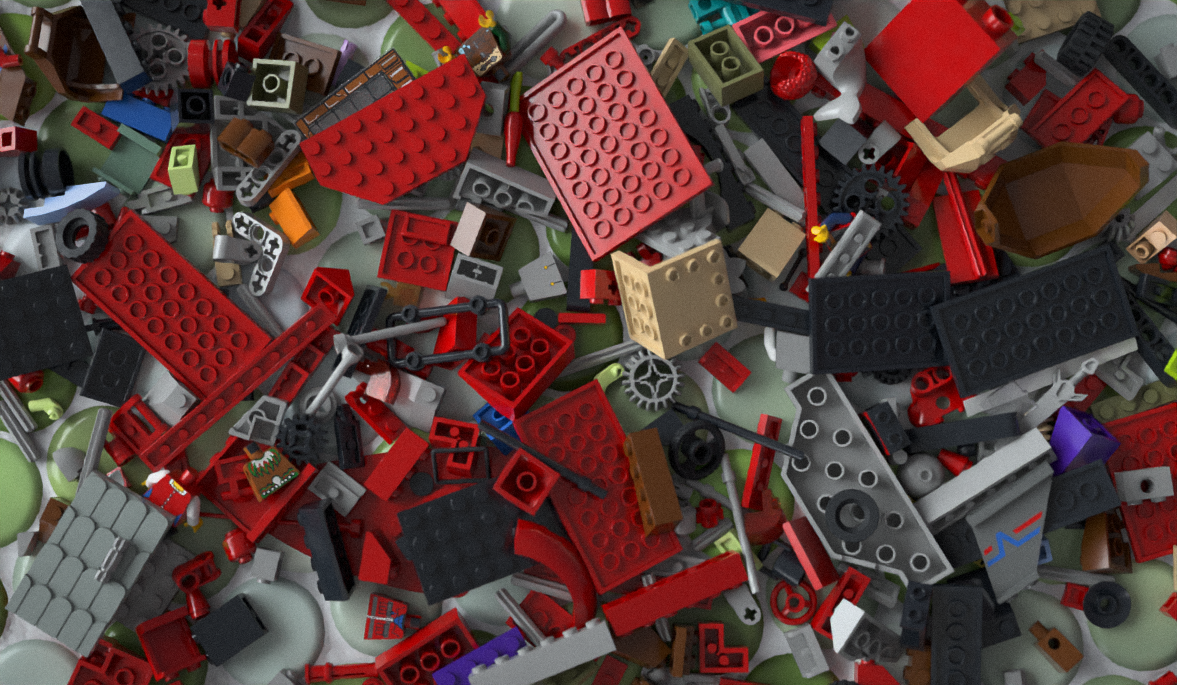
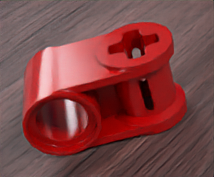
[172,551,222,593]

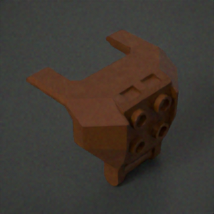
[24,5,136,103]

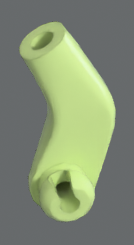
[593,363,625,393]

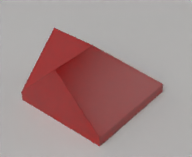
[300,267,355,326]
[492,448,560,516]

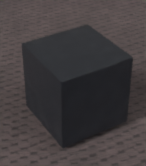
[170,88,215,134]
[818,117,874,165]

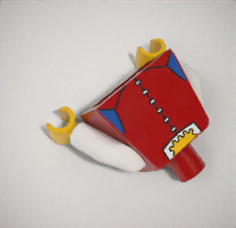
[141,467,203,533]

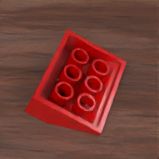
[457,307,575,421]
[375,607,481,685]

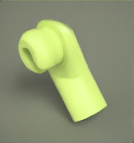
[29,397,63,420]

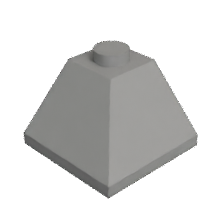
[142,370,202,428]

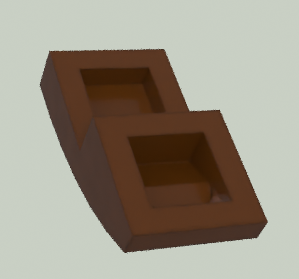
[1128,263,1177,283]

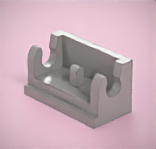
[784,623,830,678]

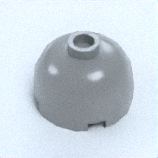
[896,452,945,499]

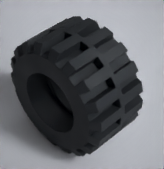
[1056,11,1114,77]

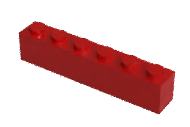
[601,549,749,637]

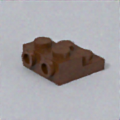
[668,622,698,678]
[903,638,931,685]

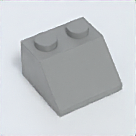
[1127,131,1177,201]

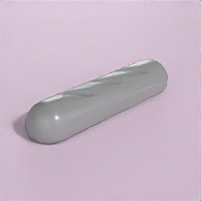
[504,10,567,81]

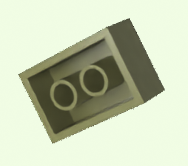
[688,24,764,107]

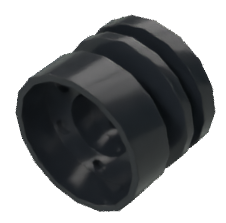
[18,147,75,201]

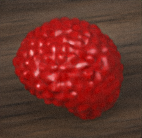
[769,51,818,100]

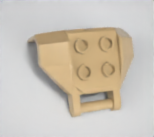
[904,75,1023,173]

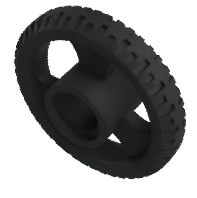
[668,420,725,480]

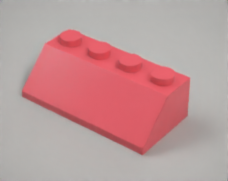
[732,11,837,64]

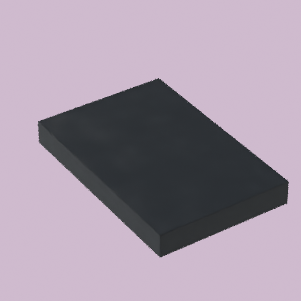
[79,328,146,408]

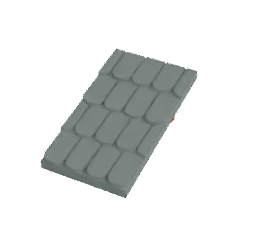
[5,470,176,658]

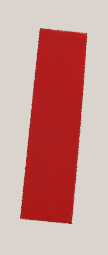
[268,325,342,409]

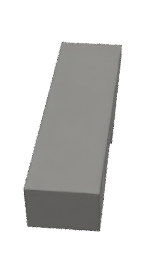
[743,138,820,228]

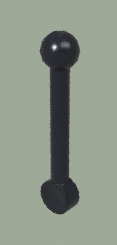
[779,248,806,291]

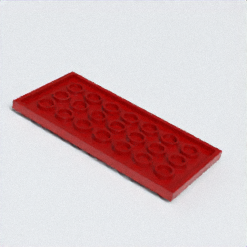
[71,209,273,401]
[512,379,683,595]

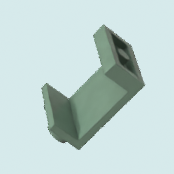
[92,124,164,199]

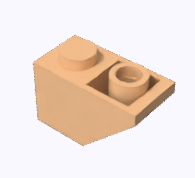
[1126,210,1177,264]

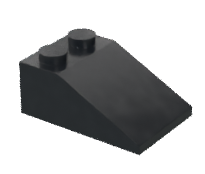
[946,566,1022,649]

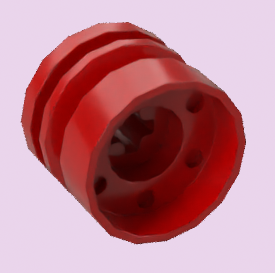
[188,39,239,89]

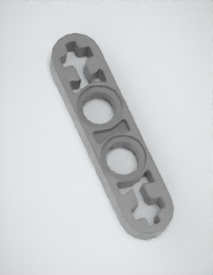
[236,130,302,206]

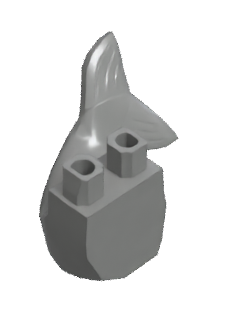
[813,21,867,124]

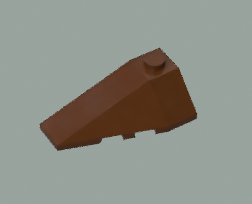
[1080,476,1133,574]

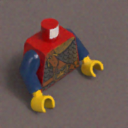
[811,212,880,276]

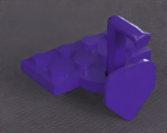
[432,626,528,685]

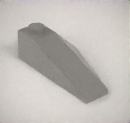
[352,356,447,433]
[830,598,906,663]

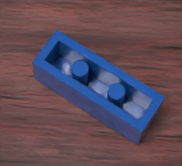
[101,91,172,144]

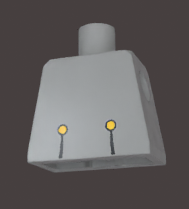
[509,251,567,303]

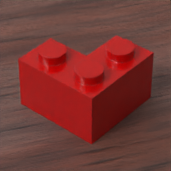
[429,416,483,478]
[698,621,749,673]

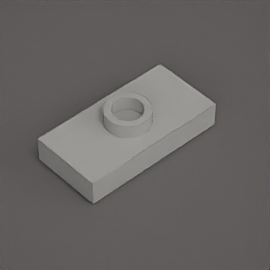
[30,224,64,271]

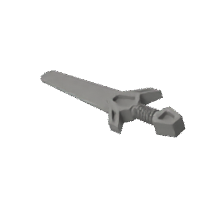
[994,357,1099,452]

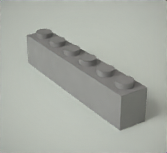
[913,427,1057,536]
[468,618,616,685]

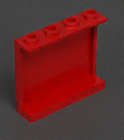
[194,433,321,543]

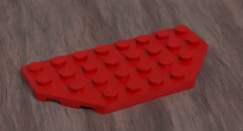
[299,53,487,205]

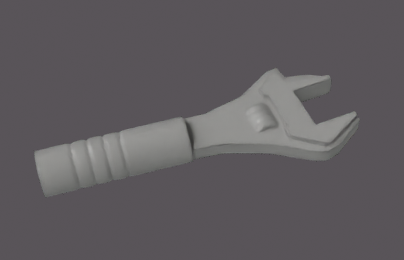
[683,673,748,684]

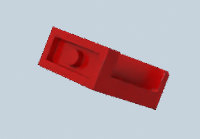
[135,605,207,682]

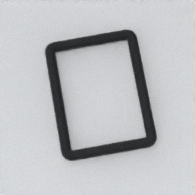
[431,446,491,485]

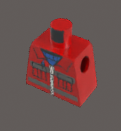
[364,592,422,640]

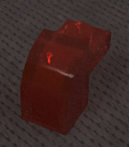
[355,358,401,405]
[745,489,787,546]

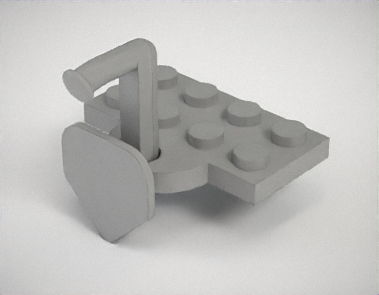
[634,158,730,258]

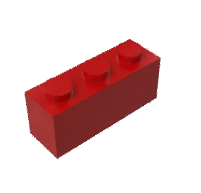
[363,427,431,502]

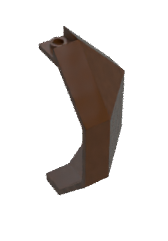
[974,141,1149,260]

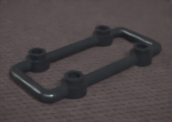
[385,295,511,371]

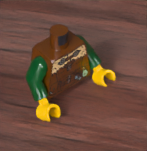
[438,10,512,83]

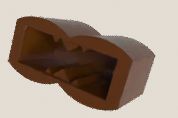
[217,117,275,169]

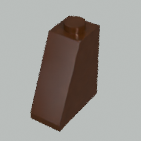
[609,626,671,670]

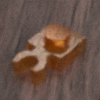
[380,282,422,307]

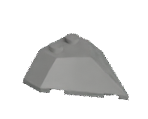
[210,95,303,191]

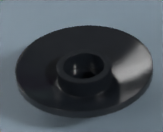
[1083,581,1131,629]

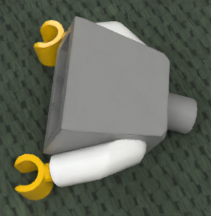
[764,327,810,383]

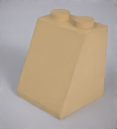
[736,208,806,283]

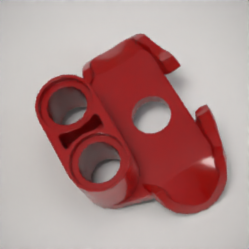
[907,366,977,427]

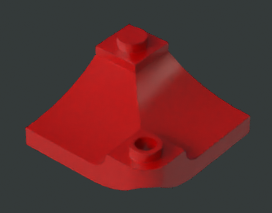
[67,634,153,685]

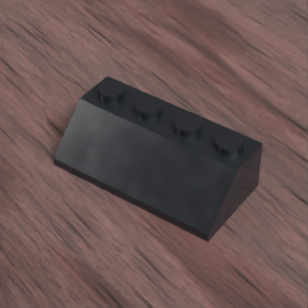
[297,497,356,601]

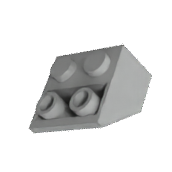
[445,253,504,312]

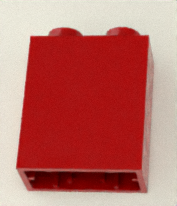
[864,0,1019,124]

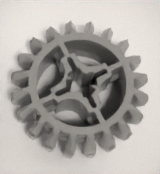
[622,349,685,411]

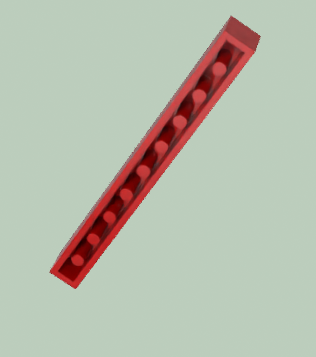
[811,71,1008,191]

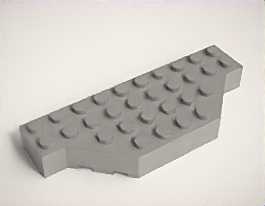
[781,373,954,588]

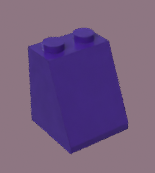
[1049,405,1121,478]

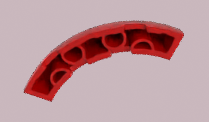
[514,519,597,629]

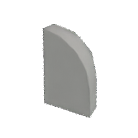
[53,447,86,482]

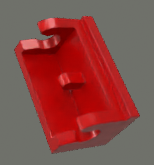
[698,342,752,393]

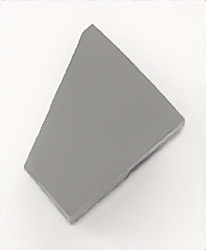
[228,395,289,446]

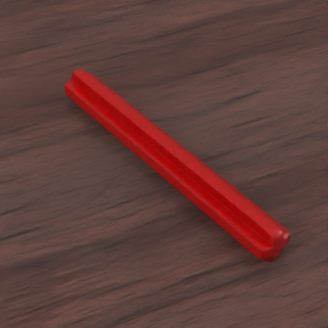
[943,172,989,279]

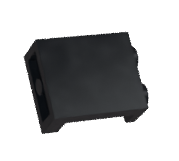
[190,593,269,667]

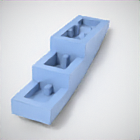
[24,182,120,225]

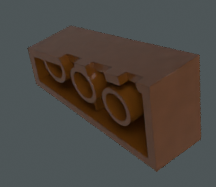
[623,427,683,538]

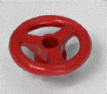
[770,580,817,626]

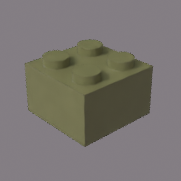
[247,58,309,115]

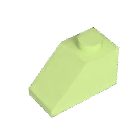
[168,144,200,195]

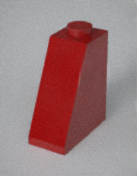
[431,296,477,371]

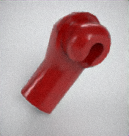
[0,46,23,68]

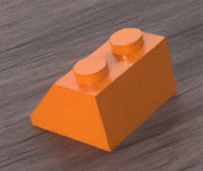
[269,187,320,249]

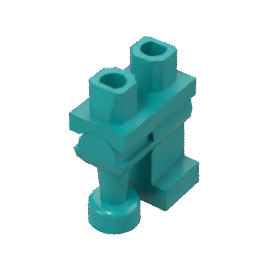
[688,0,760,35]

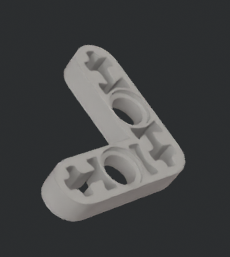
[232,212,290,296]

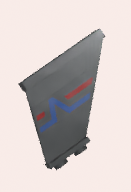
[966,460,1054,604]

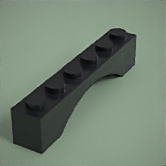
[669,94,756,233]

